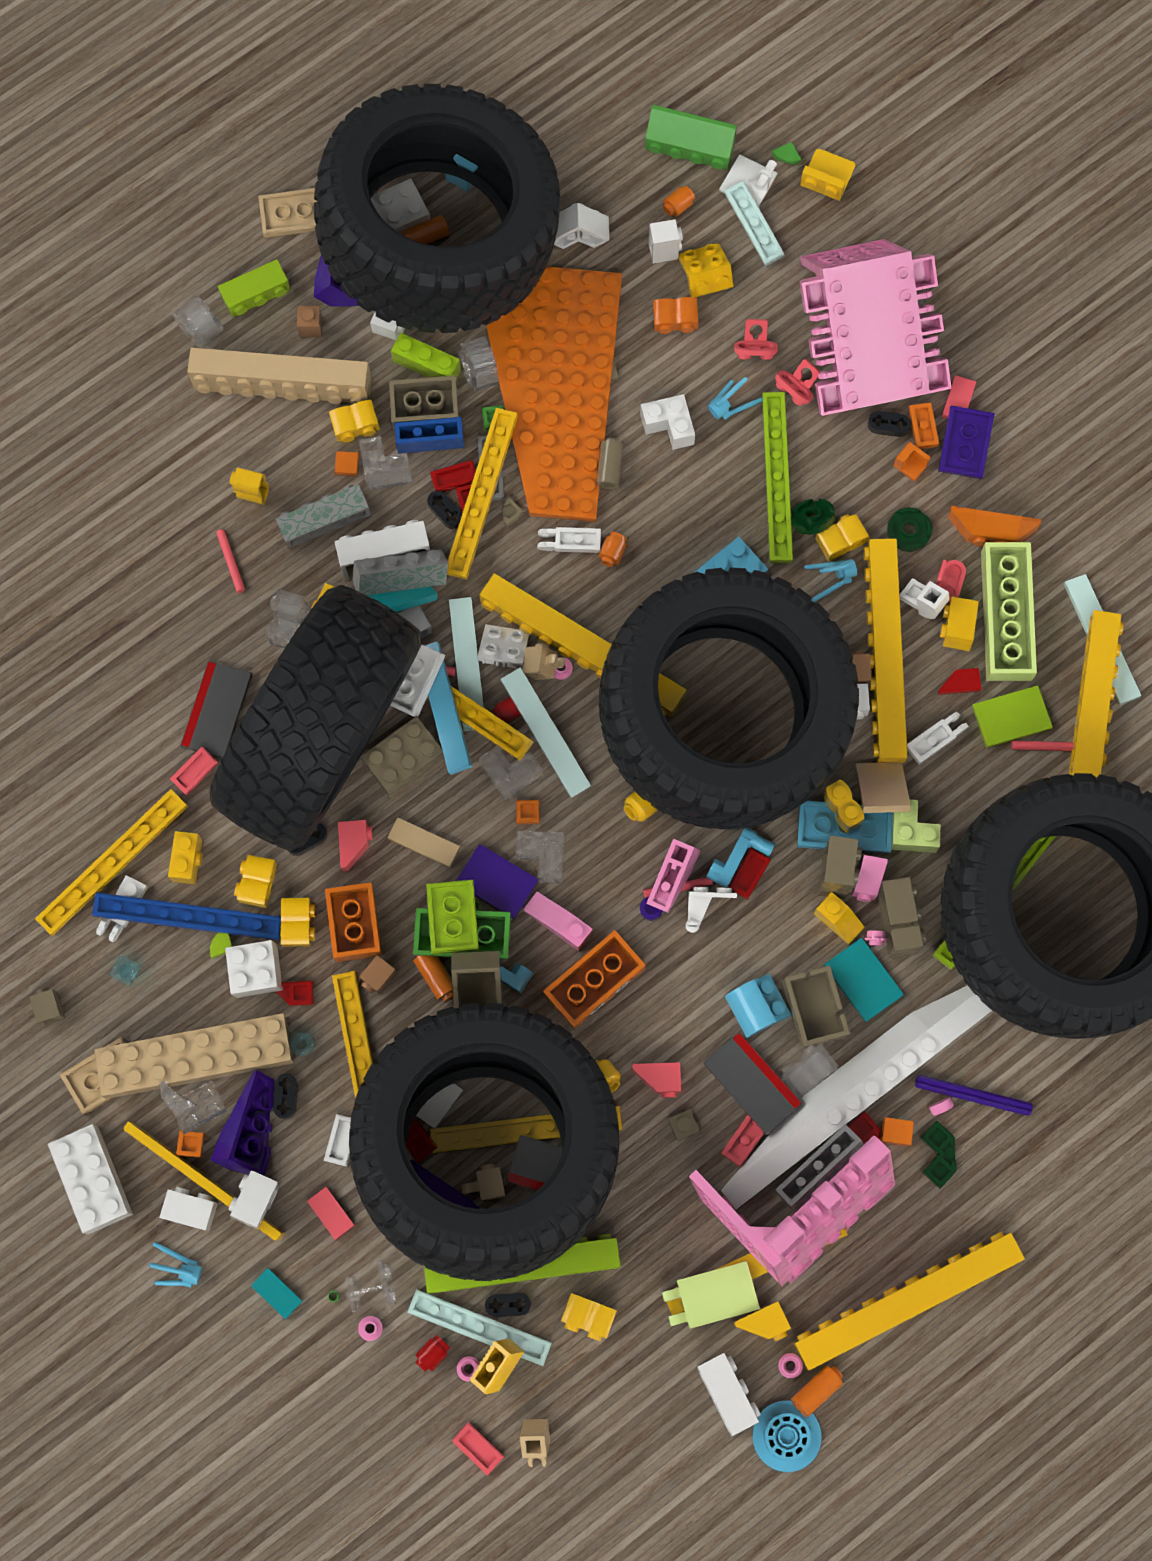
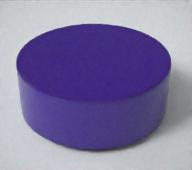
[640,897,663,921]

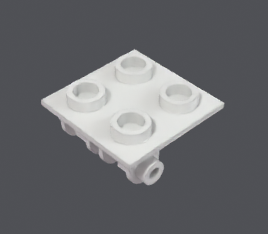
[477,624,529,669]

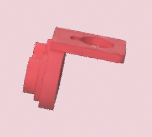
[734,319,778,360]
[775,359,821,406]
[935,560,966,604]

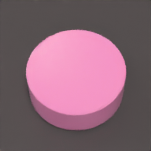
[929,1097,954,1116]

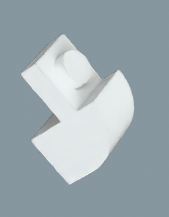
[899,578,949,619]

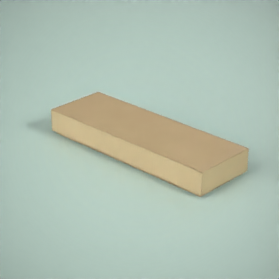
[387,817,460,868]

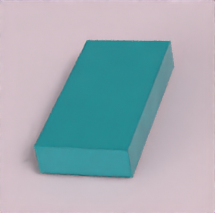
[251,1268,303,1319]

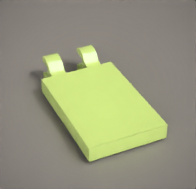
[662,1261,760,1329]

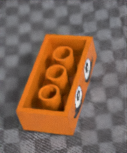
[543,930,646,1031]

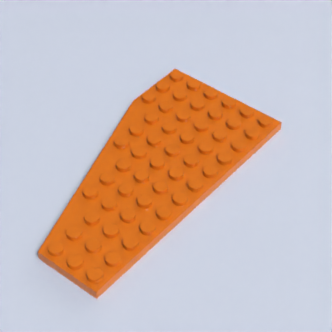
[486,266,622,522]

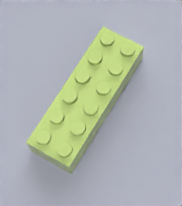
[981,542,1037,681]

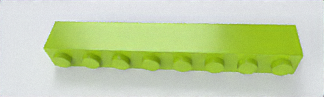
[424,1234,621,1294]

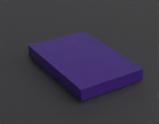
[938,405,995,479]
[456,844,539,919]

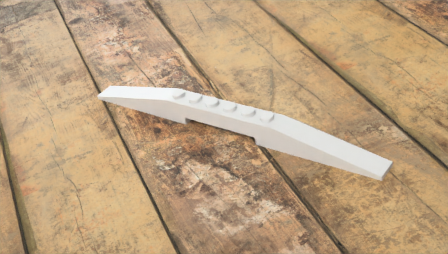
[721,986,992,1210]

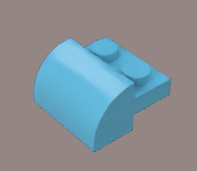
[725,974,791,1038]

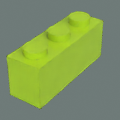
[217,259,291,317]
[391,333,461,379]

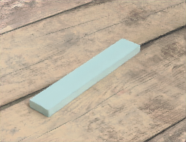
[1064,574,1141,705]
[449,597,484,731]
[500,667,591,798]
[407,1289,552,1366]

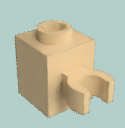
[522,643,565,680]
[461,1164,506,1202]
[520,1419,550,1467]

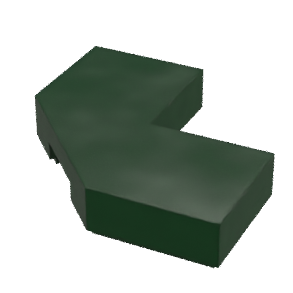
[920,1120,957,1189]

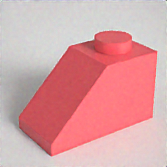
[338,820,373,872]
[632,1062,681,1098]

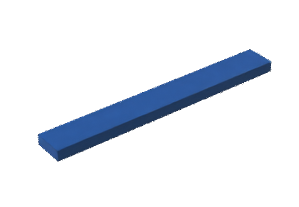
[92,893,281,941]

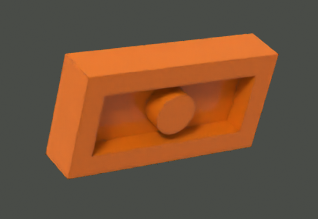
[908,403,939,449]

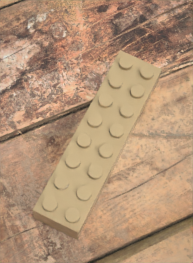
[187,348,372,404]
[94,1013,294,1099]

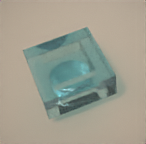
[108,955,142,987]

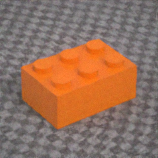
[325,882,383,962]

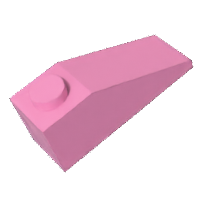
[646,839,701,913]
[852,855,888,902]
[523,892,593,952]

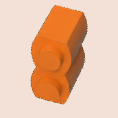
[653,297,698,334]

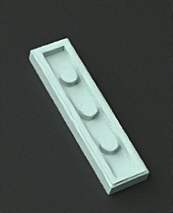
[724,181,785,267]

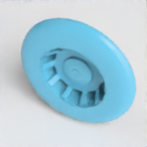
[753,1401,821,1472]

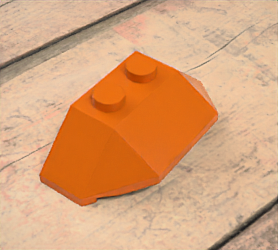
[948,506,1041,546]

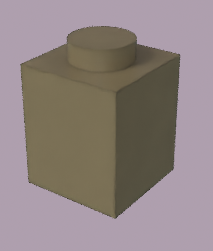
[29,987,65,1026]

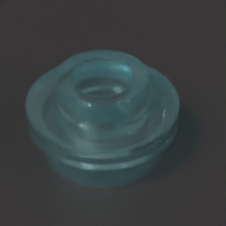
[290,1032,314,1056]

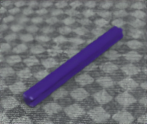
[915,1075,1033,1116]

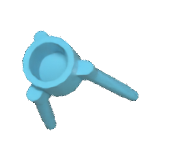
[707,377,762,420]
[804,559,857,602]
[149,1242,202,1288]

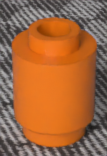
[663,186,695,217]
[598,532,627,567]

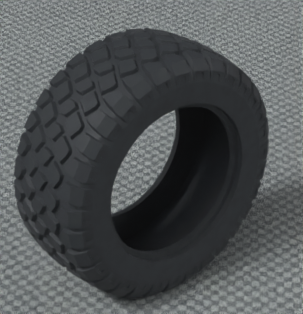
[314,83,560,333]
[599,567,859,829]
[209,585,422,851]
[940,773,1152,1039]
[349,1002,619,1281]

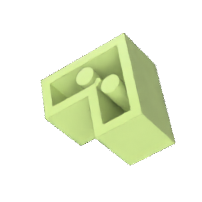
[891,799,941,853]

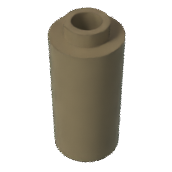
[596,438,623,490]

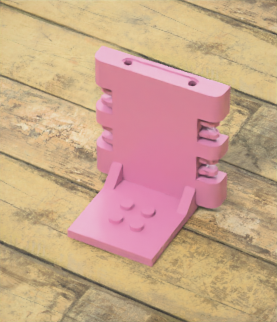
[799,239,952,416]
[689,1136,895,1286]

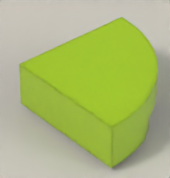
[210,933,233,959]

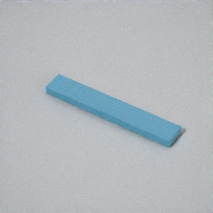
[426,641,472,775]

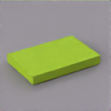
[972,685,1053,748]
[426,880,479,955]

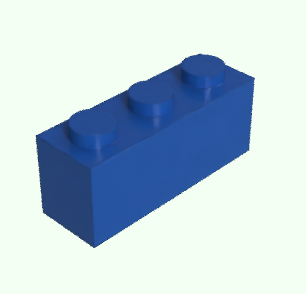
[394,417,464,454]

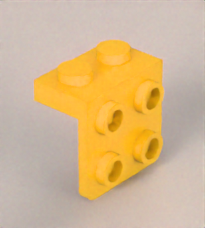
[800,149,855,201]
[678,244,734,297]

